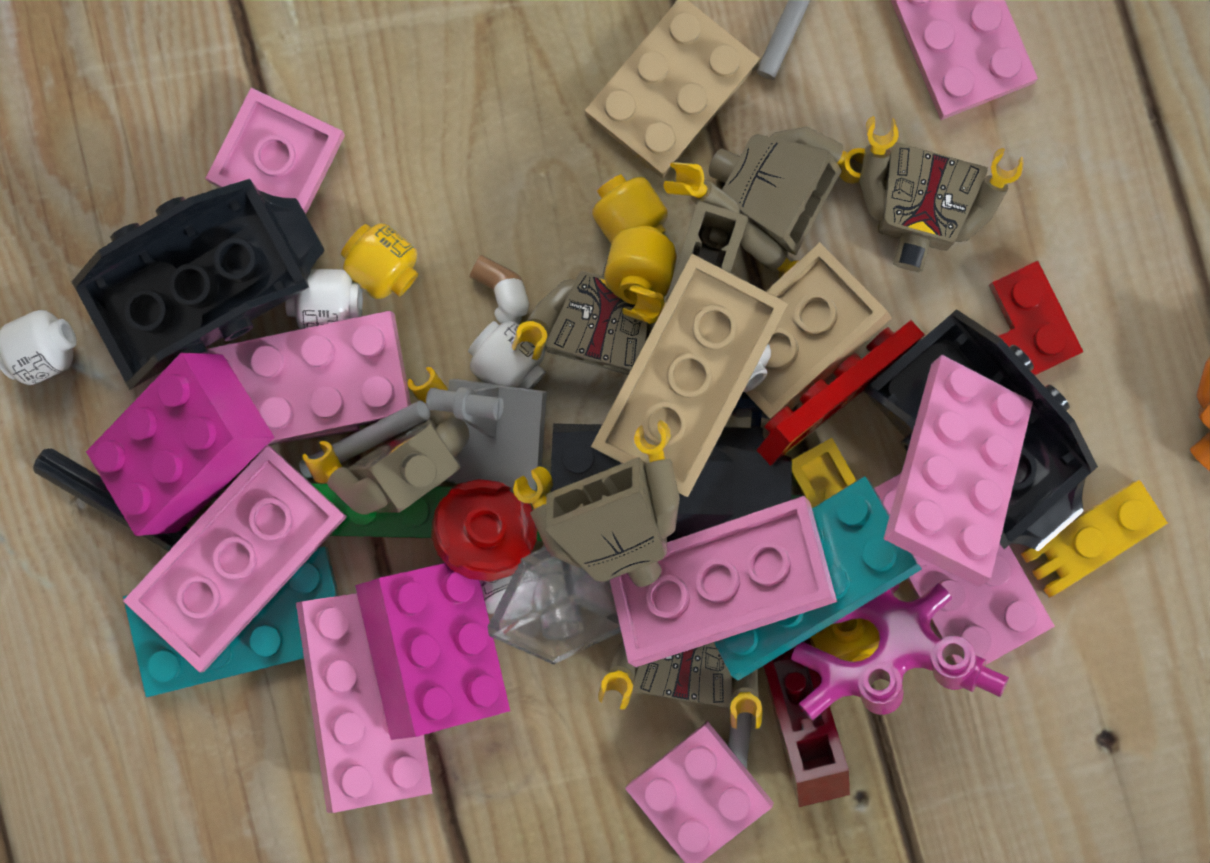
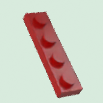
[757,320,925,466]

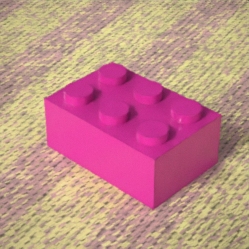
[86,353,275,536]
[355,563,510,740]

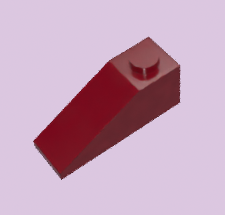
[763,638,850,807]

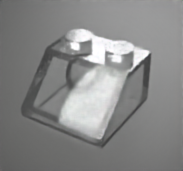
[487,545,621,665]

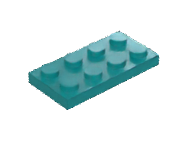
[714,476,922,680]
[123,546,339,697]

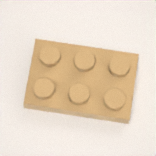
[585,0,760,178]
[745,242,892,420]

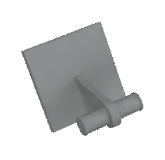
[426,379,547,493]

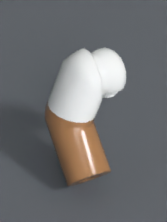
[470,255,529,324]

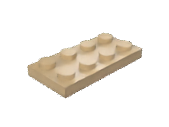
[591,254,789,497]

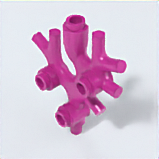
[791,583,1009,721]

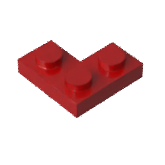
[989,260,1084,375]

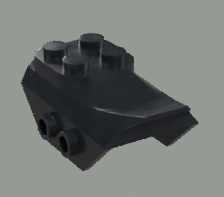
[71,179,325,390]
[863,309,1098,551]
[550,423,792,542]

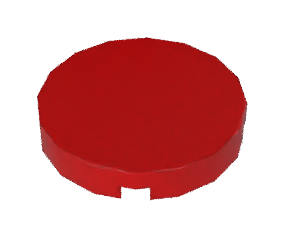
[431,479,537,581]

